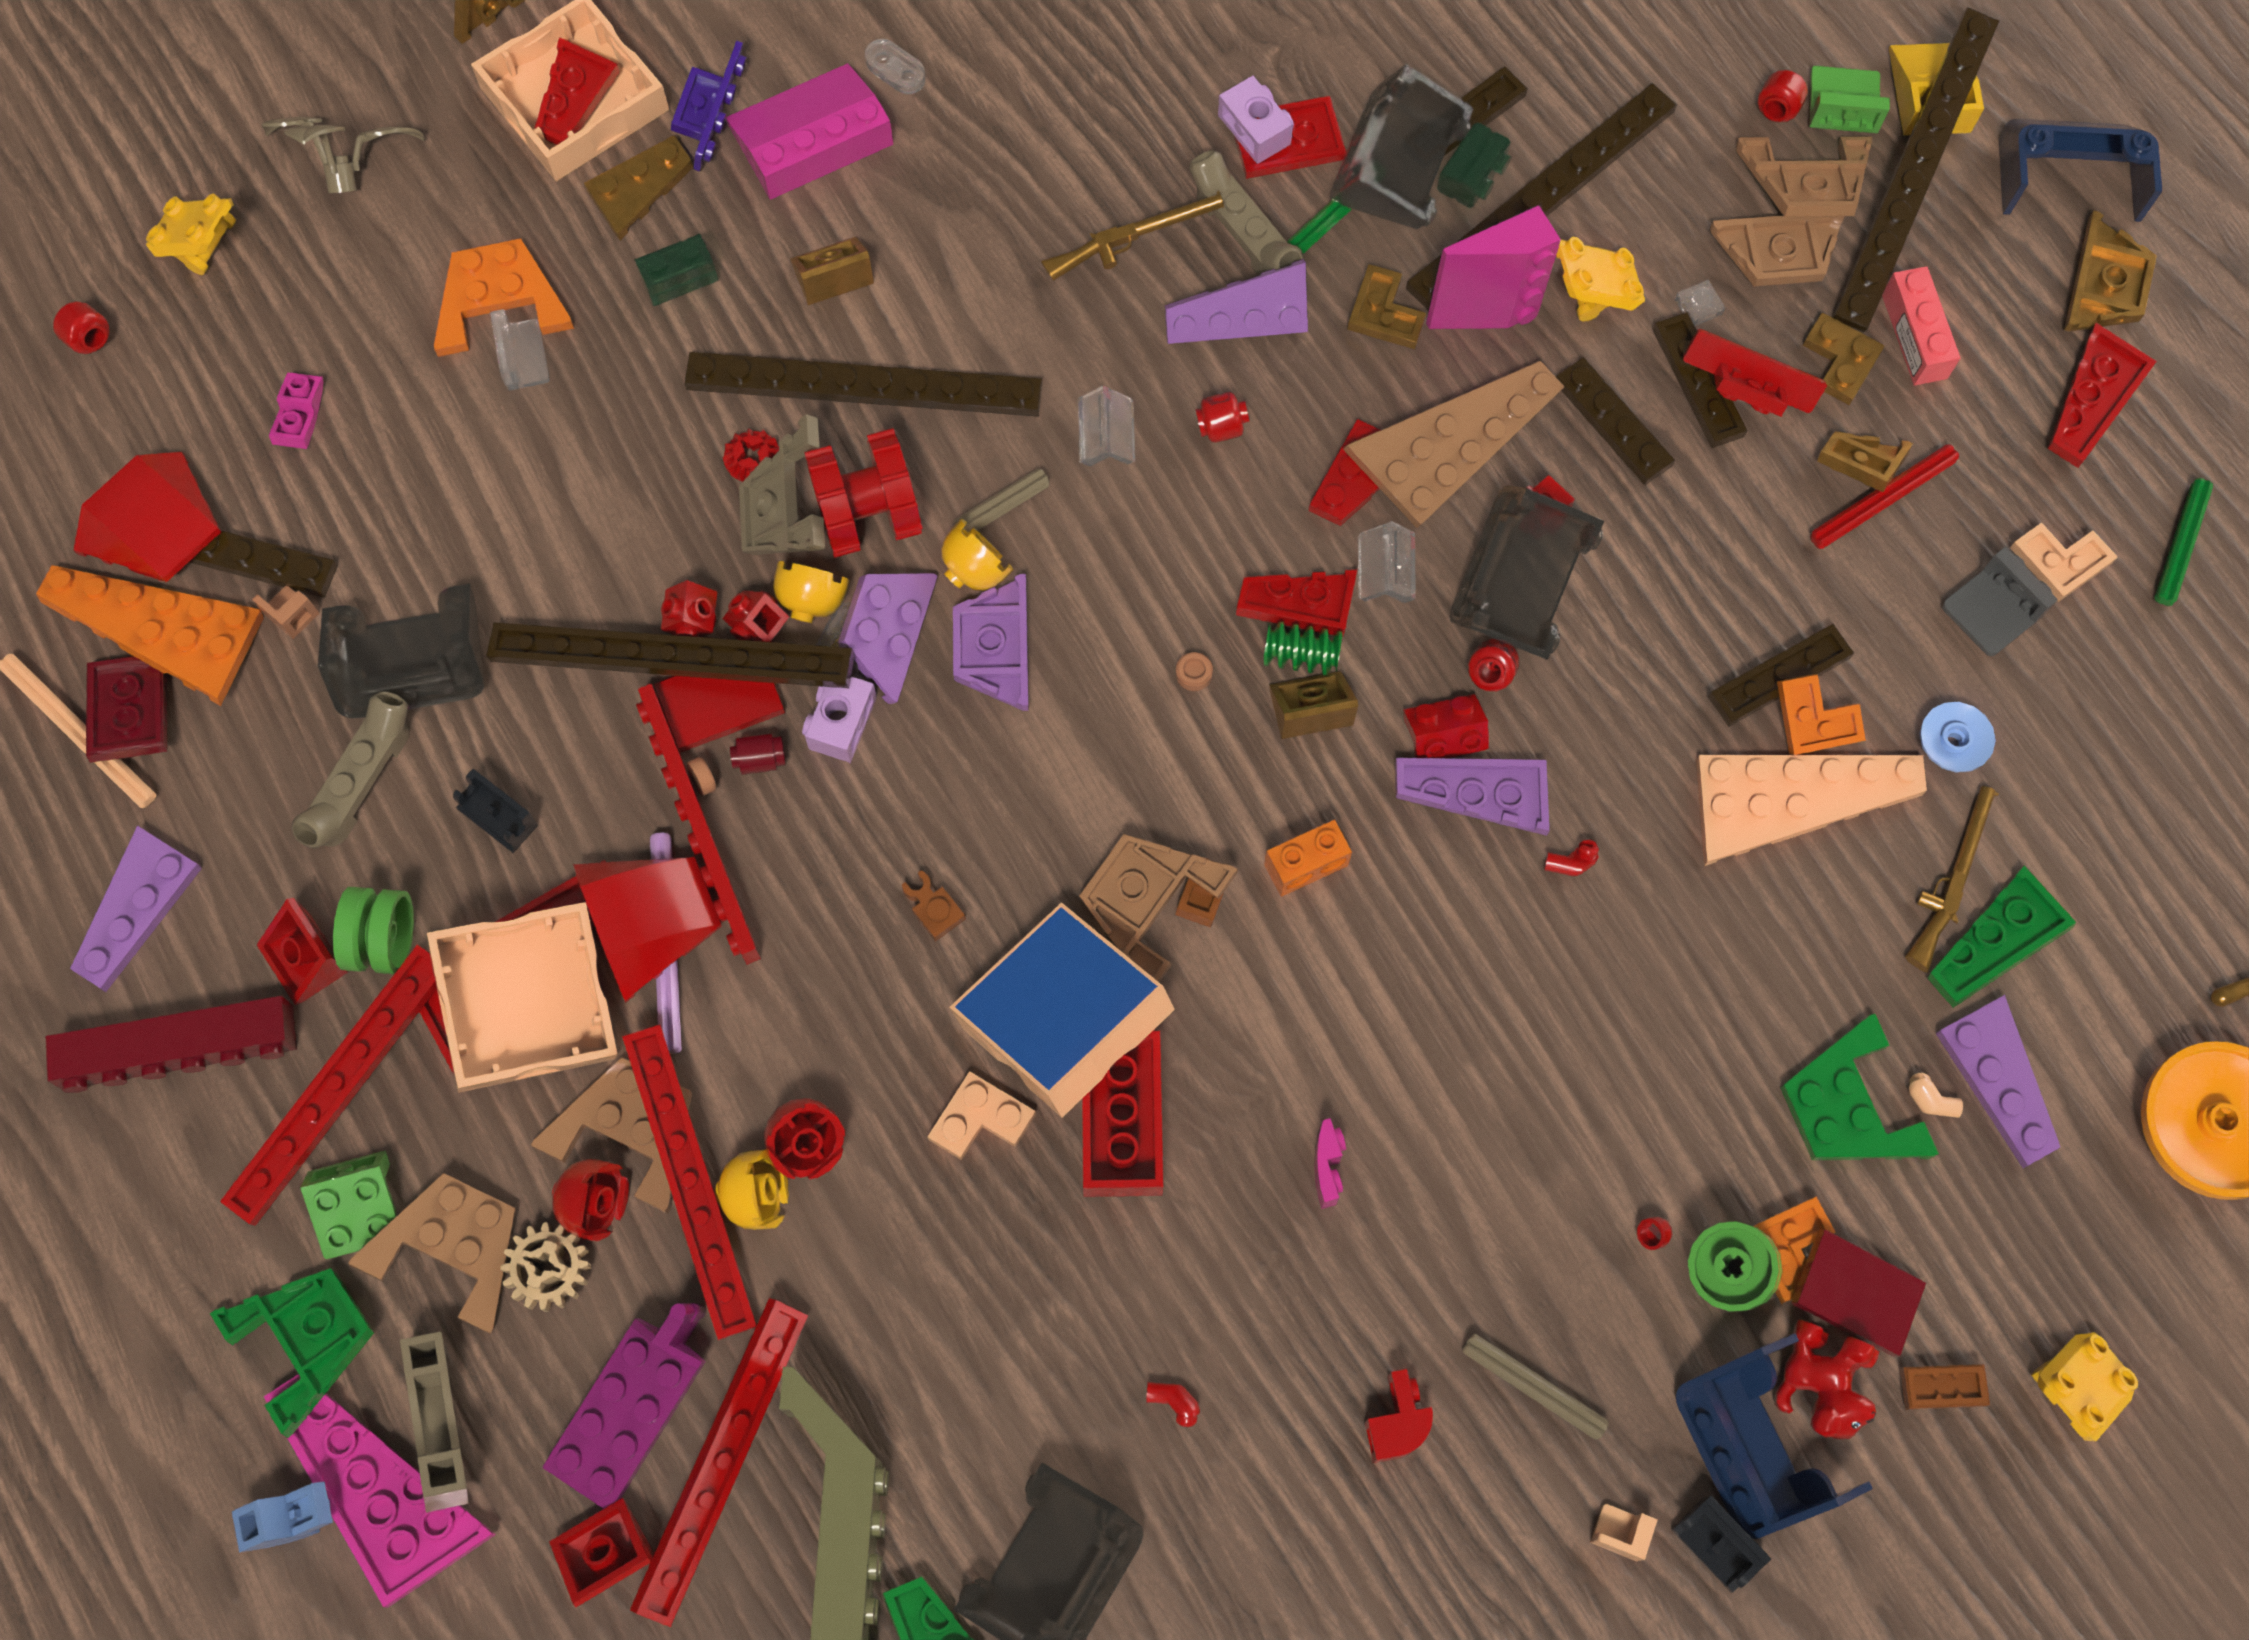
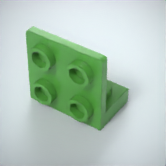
[1809,66,1890,133]
[300,1150,397,1259]

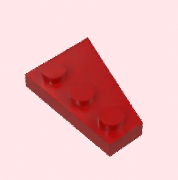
[535,37,620,145]
[1308,419,1381,526]
[1236,569,1358,637]

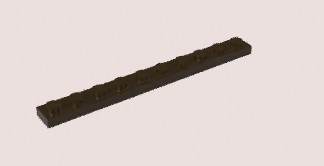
[1832,7,2000,333]
[1406,83,1677,311]
[684,352,1042,417]
[486,622,855,689]

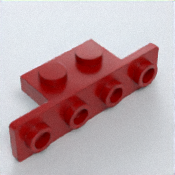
[1683,329,1827,417]

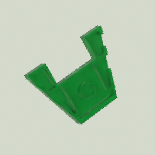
[1780,1014,1939,1160]
[210,1268,374,1438]

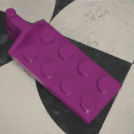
[542,1303,706,1509]

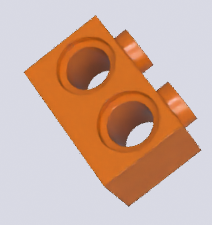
[1264,819,1352,897]

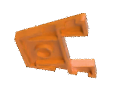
[434,238,574,357]

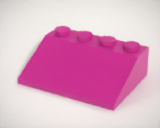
[725,63,894,200]
[1426,205,1561,329]

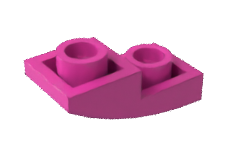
[269,372,324,449]
[1314,1118,1346,1209]

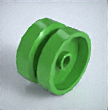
[333,886,414,974]
[1688,1221,1783,1312]

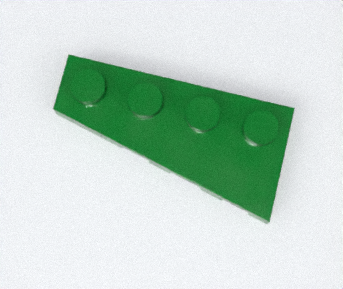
[1928,865,2076,1008]

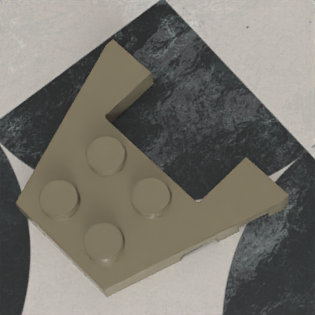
[739,414,825,555]

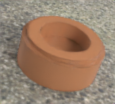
[1176,652,1213,691]
[686,757,716,796]

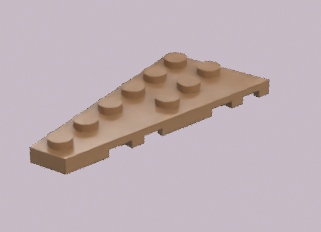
[1343,361,1565,528]

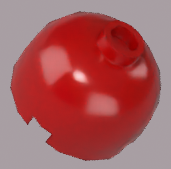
[764,1098,845,1180]
[552,1159,629,1241]

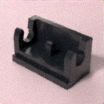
[453,769,538,853]
[1671,1496,1771,1593]

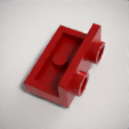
[1403,694,1489,759]

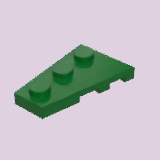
[882,1577,974,1640]

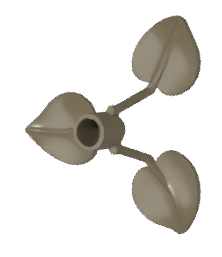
[261,116,425,193]

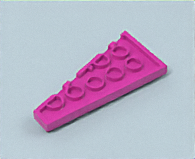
[264,1374,496,1608]

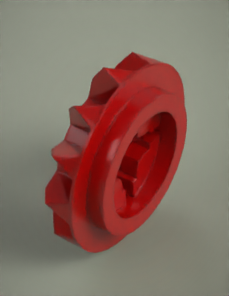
[723,428,779,482]

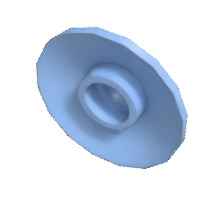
[1919,702,1996,773]

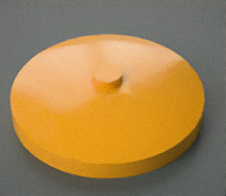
[2141,1041,2249,1200]

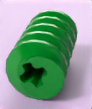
[1263,621,1343,676]

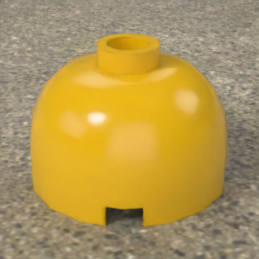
[941,519,1014,591]
[773,561,850,623]
[715,1150,789,1230]

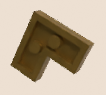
[1347,264,1426,349]
[1803,313,1885,406]

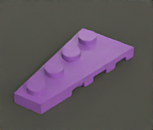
[1936,995,2061,1168]

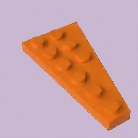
[36,565,264,706]

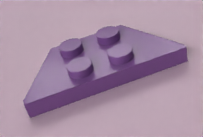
[838,573,937,704]
[953,574,1029,711]

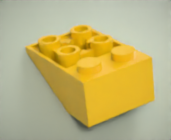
[1889,43,1984,136]

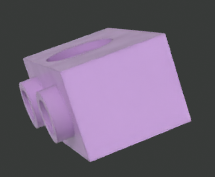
[1218,76,1294,164]
[802,677,877,763]

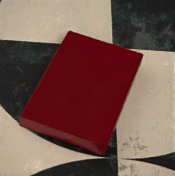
[86,656,167,763]
[1791,1229,1926,1357]

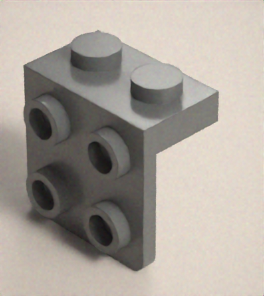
[1942,547,2058,656]

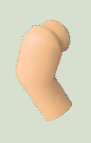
[1909,1073,1963,1118]

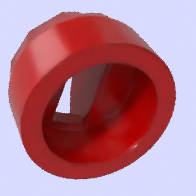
[1637,1217,1673,1250]

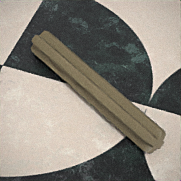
[1463,1334,1609,1440]

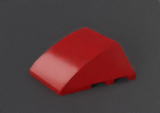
[73,452,221,582]
[573,857,722,1003]

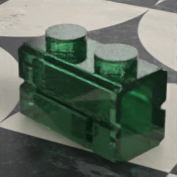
[1437,122,1512,208]
[634,234,719,306]

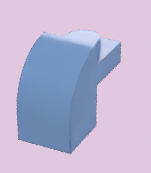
[232,1482,333,1553]

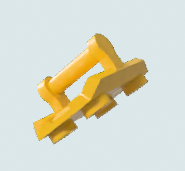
[146,193,236,275]
[1556,237,1645,321]
[2031,1332,2138,1441]

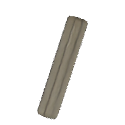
[953,468,1049,532]

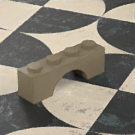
[400,1331,469,1513]

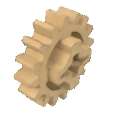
[500,1222,591,1312]

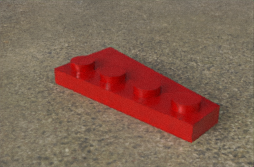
[2047,323,2157,468]

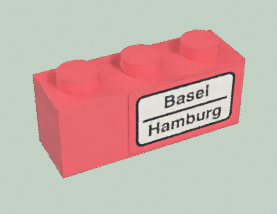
[1882,266,1961,386]

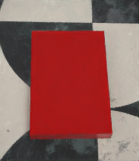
[1234,96,1347,179]
[654,676,785,753]

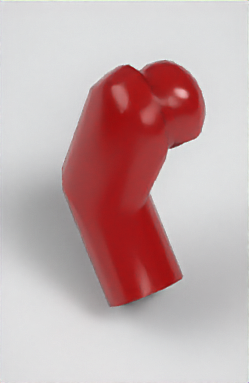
[1544,840,1599,877]
[1146,1382,1200,1427]

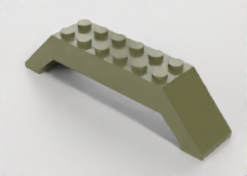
[779,1367,889,1640]

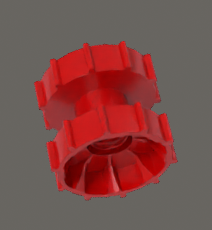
[804,428,923,558]

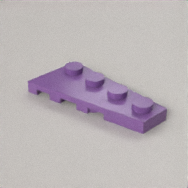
[1165,259,1308,344]
[1395,758,1549,836]
[70,826,202,992]

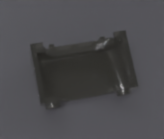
[1330,64,1473,230]
[1450,485,1604,660]
[318,583,484,718]
[954,1463,1144,1640]

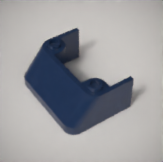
[1999,119,2162,222]
[1676,1333,1873,1539]

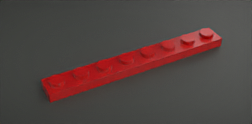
[636,683,761,965]
[220,944,437,1226]
[622,1024,756,1341]
[630,1298,808,1627]

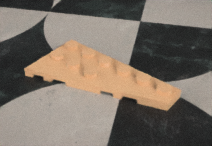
[1696,755,1927,866]

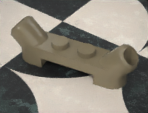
[1189,150,1304,276]
[291,691,409,849]

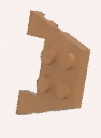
[1735,137,1872,217]
[1079,834,1239,982]
[531,1057,692,1214]
[348,1173,516,1335]

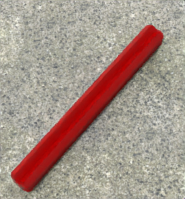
[1810,444,1959,549]

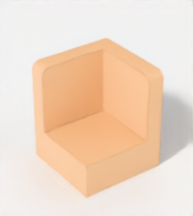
[1590,1504,1658,1561]

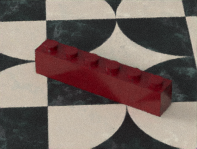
[45,996,297,1093]

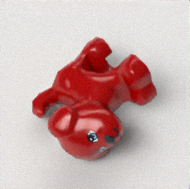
[1774,1320,1879,1439]

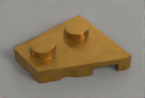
[1817,431,1913,492]

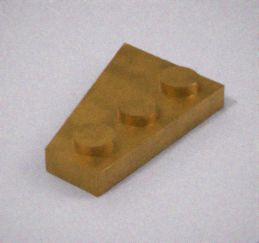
[584,135,693,241]

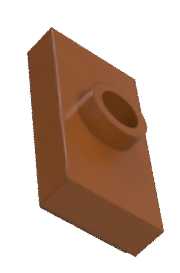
[1900,1364,1990,1410]

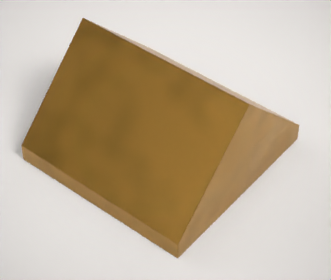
[790,237,874,305]
[1269,671,1358,739]

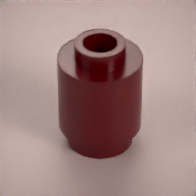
[730,733,786,775]

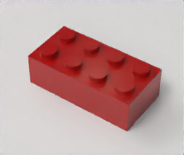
[1082,1031,1163,1197]

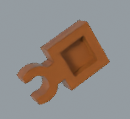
[1175,857,1224,928]
[902,871,966,942]

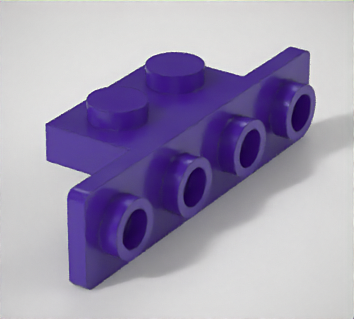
[670,41,747,172]

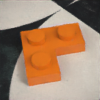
[1777,674,1866,755]
[1754,1196,1836,1304]

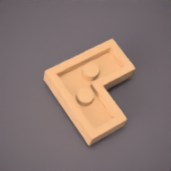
[2010,523,2118,602]
[928,1071,1036,1160]

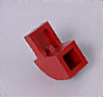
[1364,1369,1433,1464]

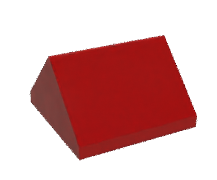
[257,898,348,1005]
[549,1498,654,1607]

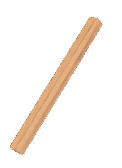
[0,654,156,808]

